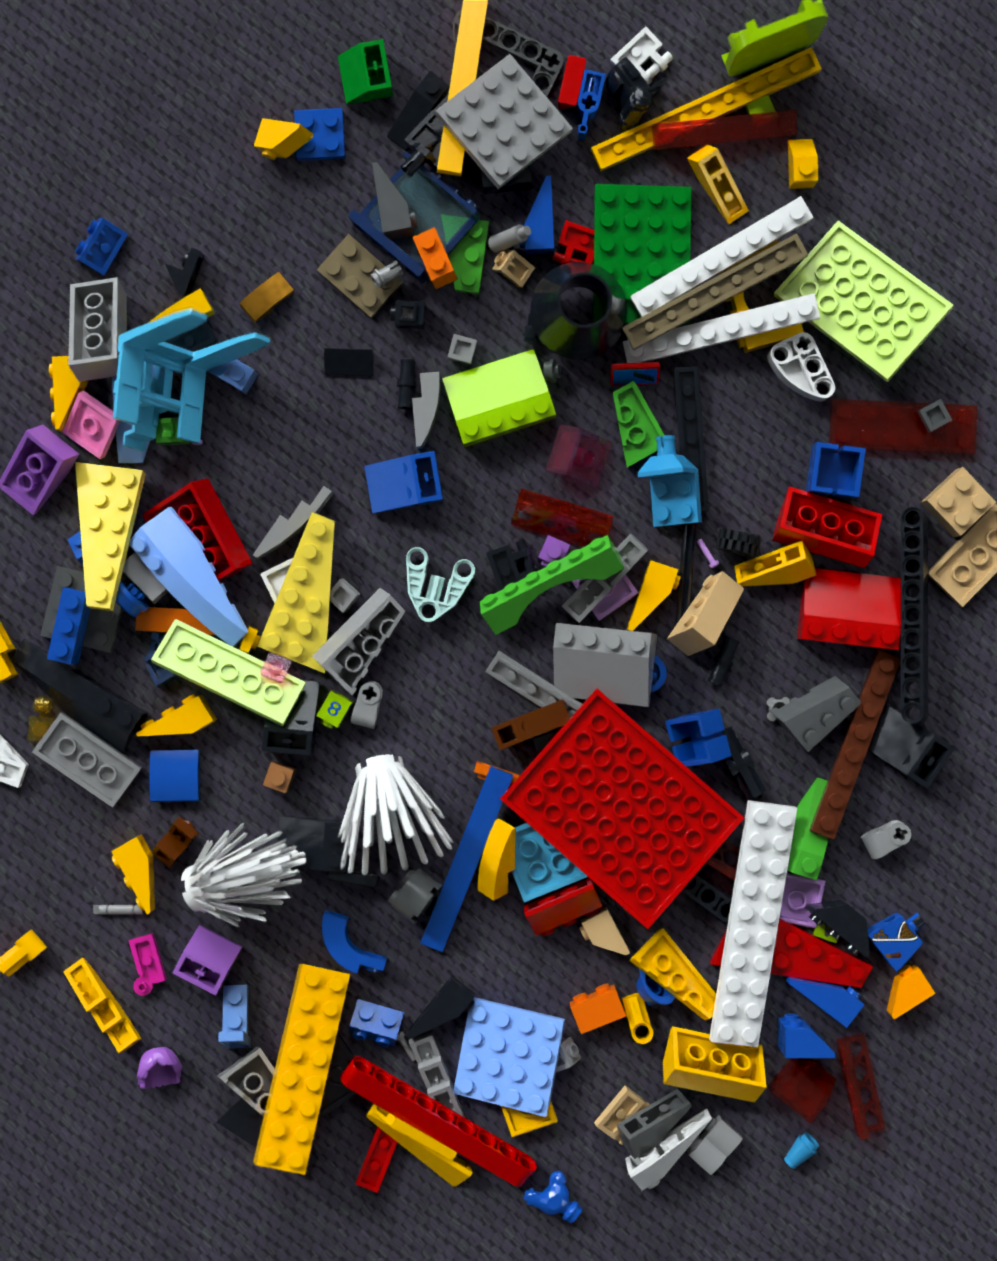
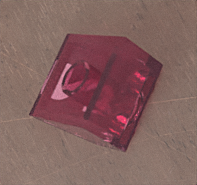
[545,424,611,488]

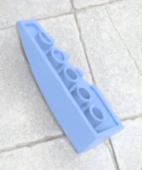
[129,507,249,647]

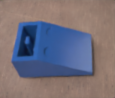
[364,451,444,514]

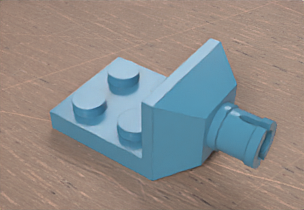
[638,435,702,527]

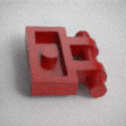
[552,220,594,265]

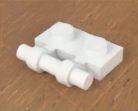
[610,27,673,85]

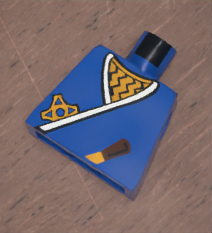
[867,912,926,972]

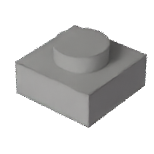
[448,334,477,365]
[330,578,360,613]

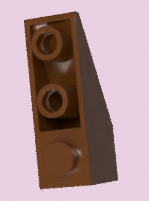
[491,699,570,750]

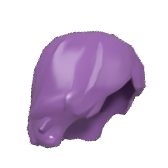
[137,1047,183,1089]

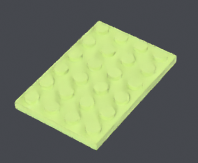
[774,221,953,382]

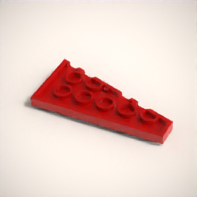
[709,918,873,988]

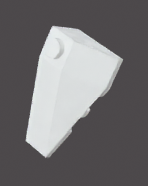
[625,1108,712,1191]

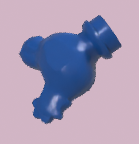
[523,1171,582,1224]

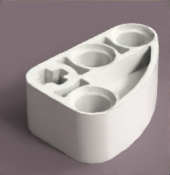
[767,332,835,402]

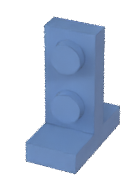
[219,985,251,1049]

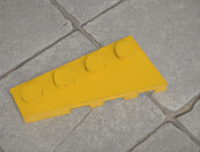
[629,928,716,1020]

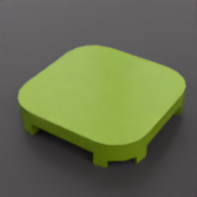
[721,0,828,76]

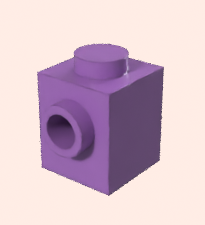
[538,535,570,567]

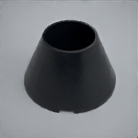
[530,262,628,360]

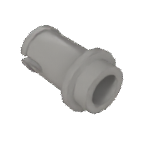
[370,261,403,288]

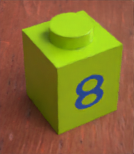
[316,690,354,729]

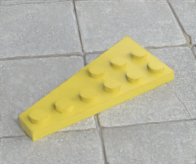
[75,462,146,611]
[257,512,335,673]

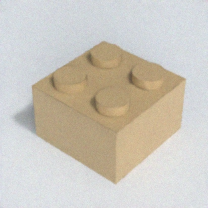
[920,467,996,537]

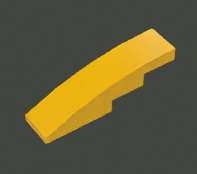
[63,957,141,1053]

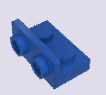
[75,218,128,276]

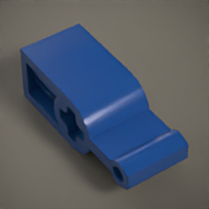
[577,69,606,141]

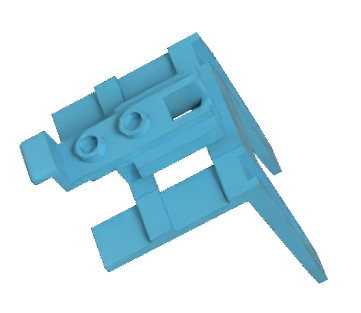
[113,309,270,451]

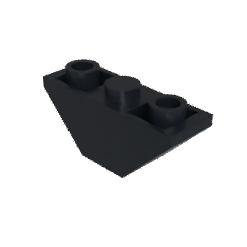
[805,900,870,957]

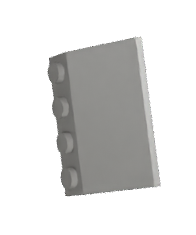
[553,623,657,707]

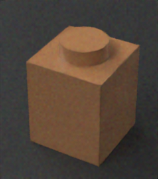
[263,760,297,794]

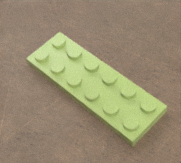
[151,619,306,726]

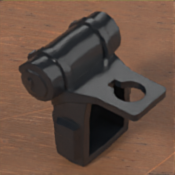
[605,57,667,132]

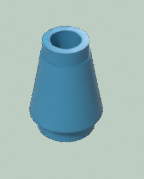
[784,1132,819,1169]

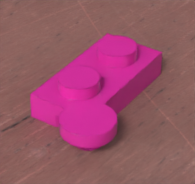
[129,933,167,996]

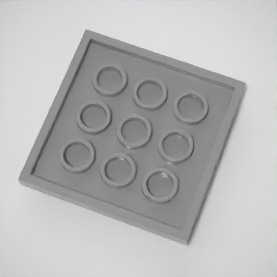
[435,54,573,189]

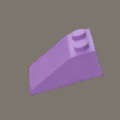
[0,424,79,515]

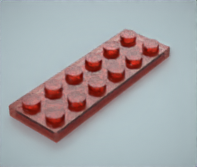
[829,399,978,455]

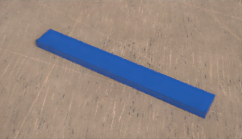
[420,766,513,952]

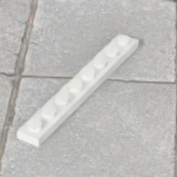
[630,196,813,317]
[623,293,820,363]

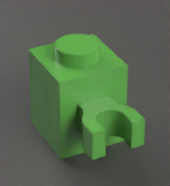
[156,417,189,445]

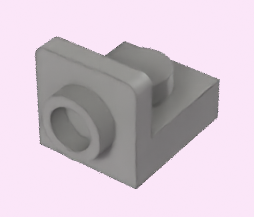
[556,1037,581,1073]

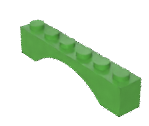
[480,535,624,635]

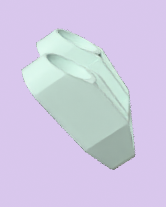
[406,547,475,622]

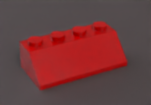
[772,486,882,568]

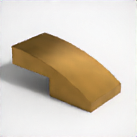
[239,272,294,323]

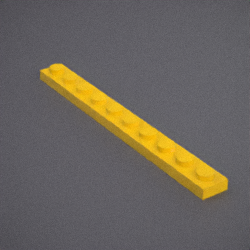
[591,47,822,172]

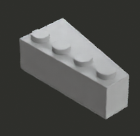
[312,588,405,696]
[217,1046,275,1117]

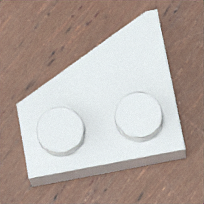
[0,735,29,788]

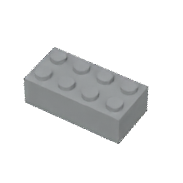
[68,277,127,382]

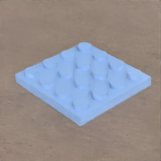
[454,997,566,1117]

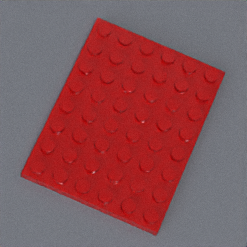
[500,688,744,929]

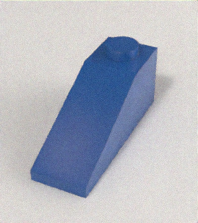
[520,176,554,255]
[785,976,864,1028]

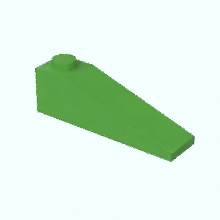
[787,777,828,880]

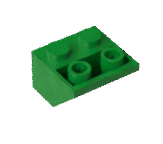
[338,39,394,105]

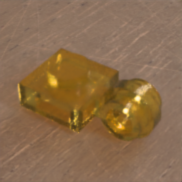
[28,695,55,741]

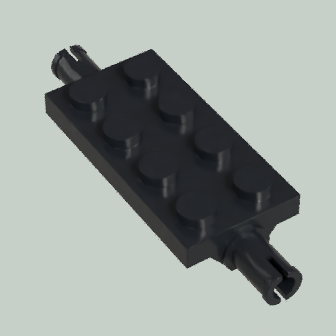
[400,78,477,177]

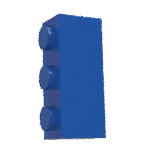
[47,587,91,664]

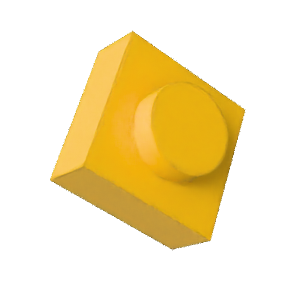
[239,626,261,653]

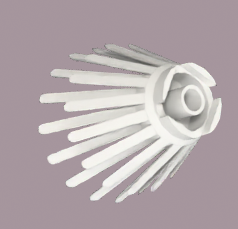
[338,755,453,876]

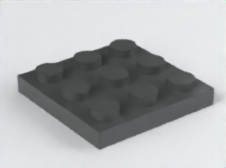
[40,566,129,653]

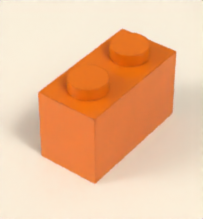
[413,227,458,289]
[570,983,626,1034]

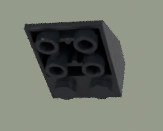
[262,680,320,756]
[868,706,955,789]

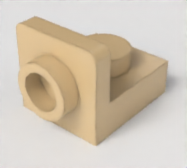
[492,250,535,287]

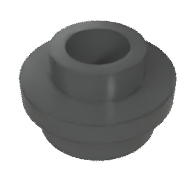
[543,359,561,383]

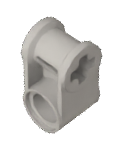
[351,681,383,729]
[861,820,912,860]

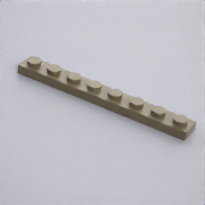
[622,233,808,351]

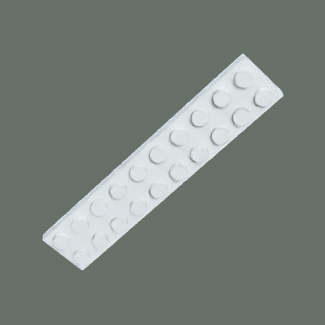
[709,800,797,1047]

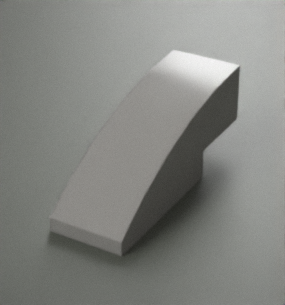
[412,372,440,449]

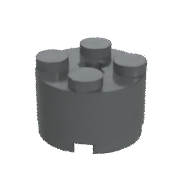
[388,868,443,925]

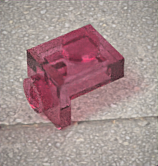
[260,652,292,683]

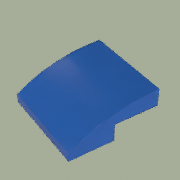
[149,750,200,803]

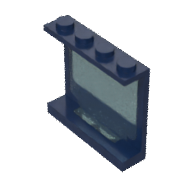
[348,151,480,284]

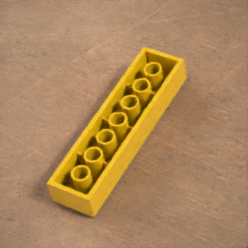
[253,964,350,1175]

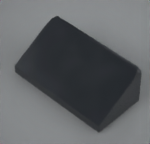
[324,348,374,376]

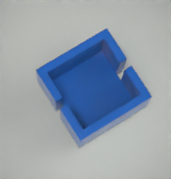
[806,442,866,499]
[665,709,732,767]

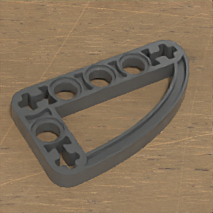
[453,9,564,98]

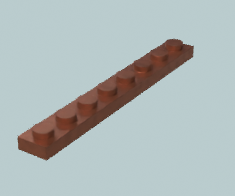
[809,650,901,840]

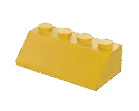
[663,1026,767,1103]

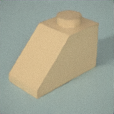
[579,906,630,955]

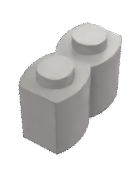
[687,1115,743,1175]

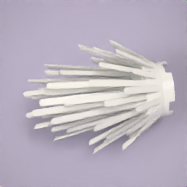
[181,823,306,927]

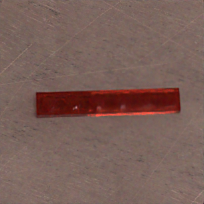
[652,110,797,150]

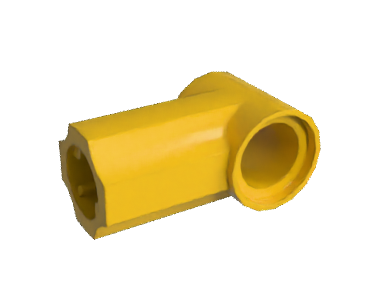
[0,929,47,977]
[622,993,653,1044]

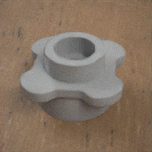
[767,697,790,721]

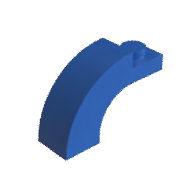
[322,910,388,973]

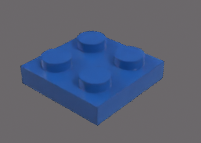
[294,108,345,161]

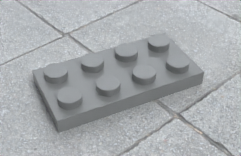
[32,712,142,808]

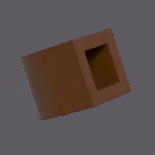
[152,817,199,868]

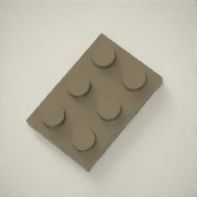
[317,234,403,319]

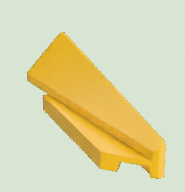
[366,1103,473,1187]

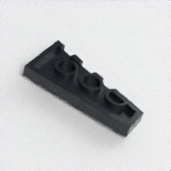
[217,1098,318,1176]

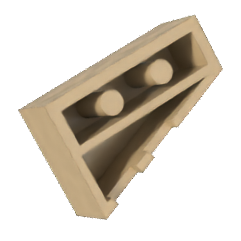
[667,571,744,656]

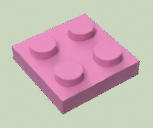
[62,391,121,459]

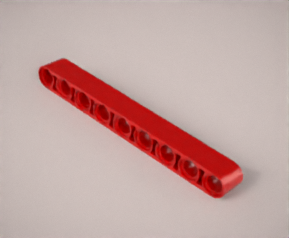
[340,1056,537,1187]

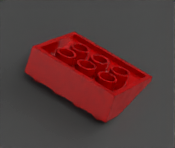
[142,478,253,583]
[797,568,901,650]

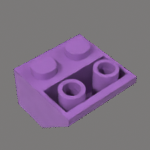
[173,925,243,995]

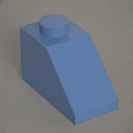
[207,359,258,394]

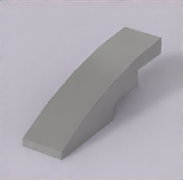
[253,486,334,558]
[562,533,649,623]
[409,1031,465,1118]

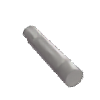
[93,905,144,915]

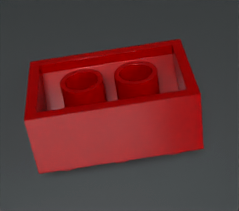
[524,877,603,937]

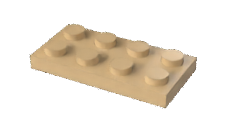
[928,504,997,607]

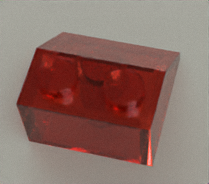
[768,1058,837,1124]

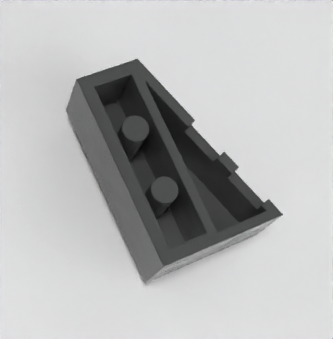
[769,676,862,752]

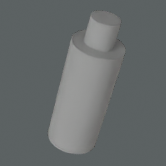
[489,225,531,253]

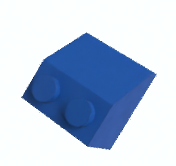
[778,1013,835,1058]

